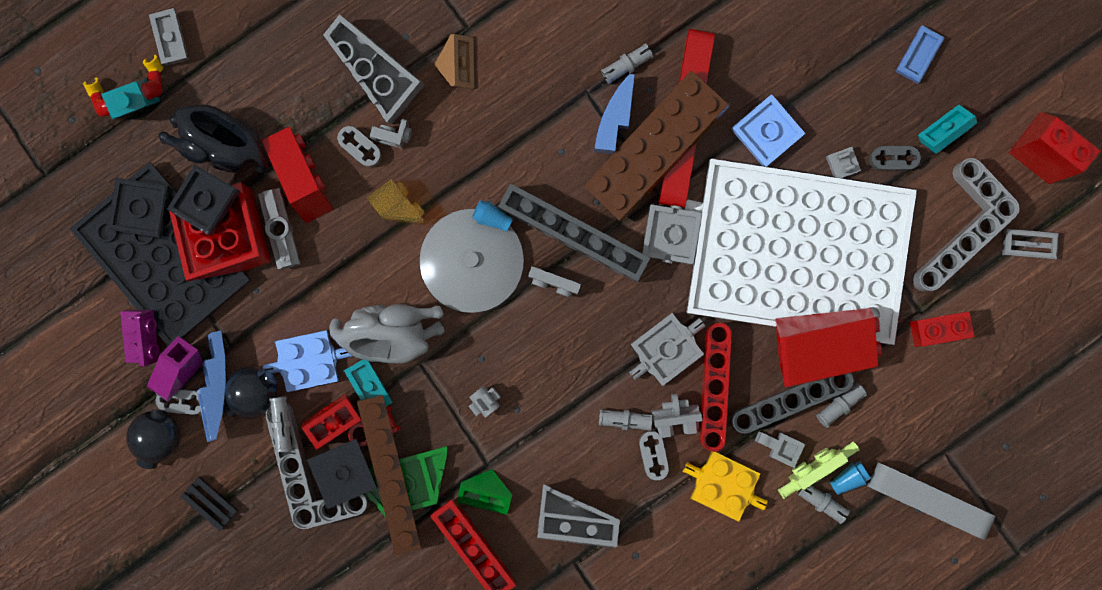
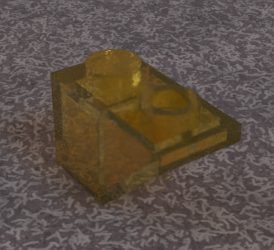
[367,179,425,225]

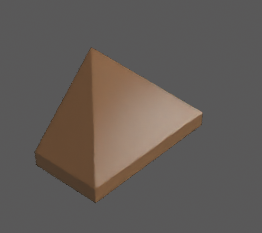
[434,34,474,89]

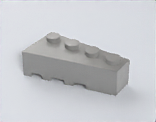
[323,14,425,124]

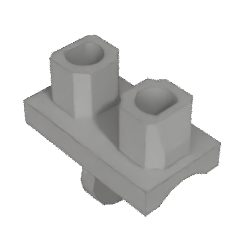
[651,393,702,438]

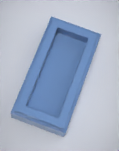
[895,25,945,84]

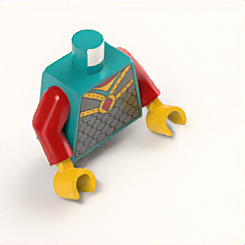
[83,55,164,119]

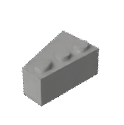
[537,484,620,548]

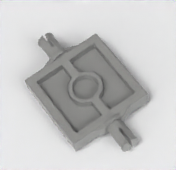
[629,313,706,386]

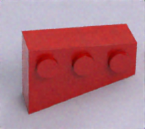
[261,127,334,224]

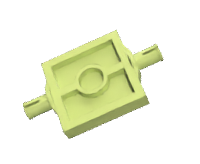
[778,441,860,499]

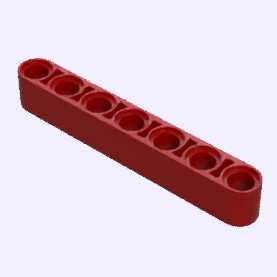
[659,29,715,208]

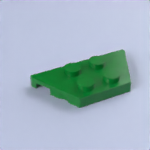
[365,446,448,517]

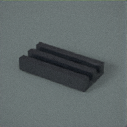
[180,476,239,531]

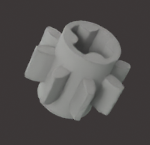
[469,385,501,418]

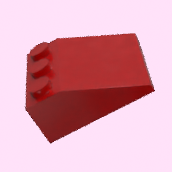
[169,182,271,281]

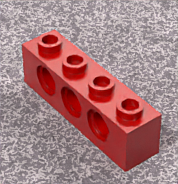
[430,497,516,590]

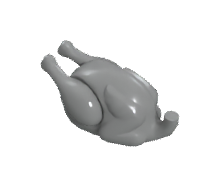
[329,304,445,364]

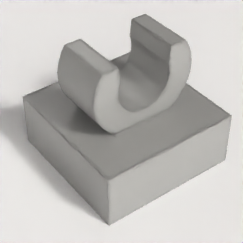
[826,147,861,179]

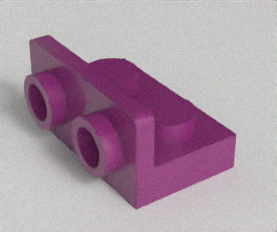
[120,309,159,367]

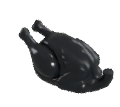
[158,104,268,173]

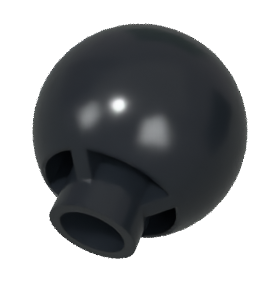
[223,366,278,419]
[126,409,181,469]

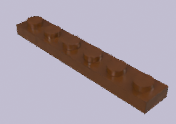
[357,394,421,555]

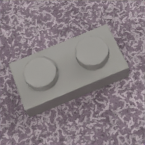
[149,8,189,66]
[528,267,581,298]

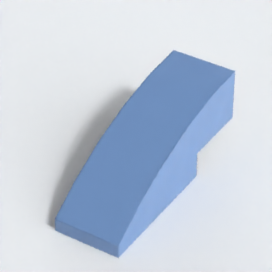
[594,74,634,154]

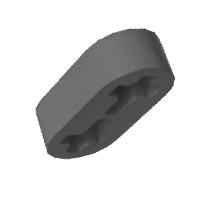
[869,146,921,171]

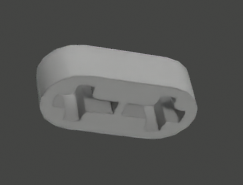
[337,126,382,168]
[156,389,201,414]
[639,431,669,481]

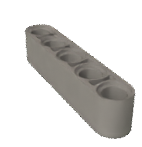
[867,463,996,540]

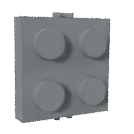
[642,205,702,265]

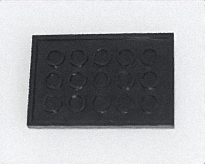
[70,161,252,346]

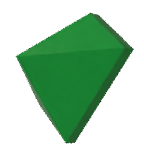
[457,469,512,515]

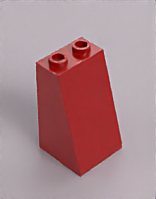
[1008,112,1100,184]
[775,308,882,387]

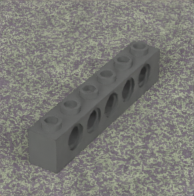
[498,183,650,283]

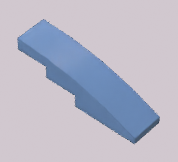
[197,331,226,442]

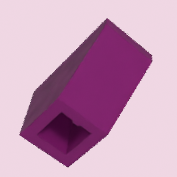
[147,336,203,402]

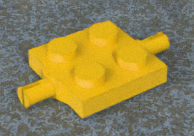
[683,452,768,522]

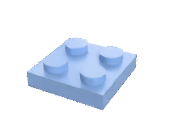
[731,94,805,167]

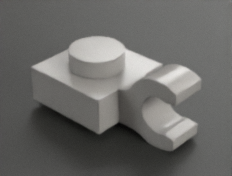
[755,432,805,468]

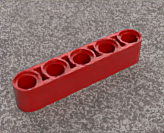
[699,323,732,452]

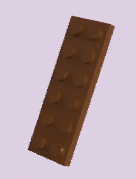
[584,70,730,222]

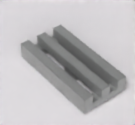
[1002,229,1059,260]

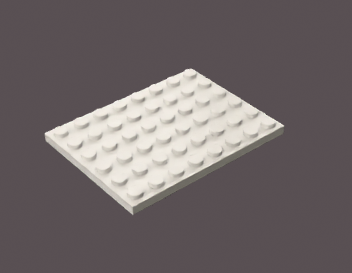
[687,159,917,345]

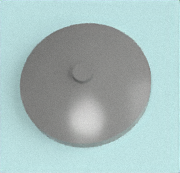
[420,209,524,313]

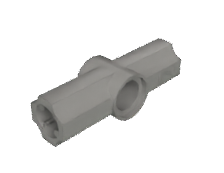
[258,188,301,270]

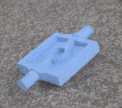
[263,330,352,392]

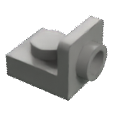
[370,119,412,149]

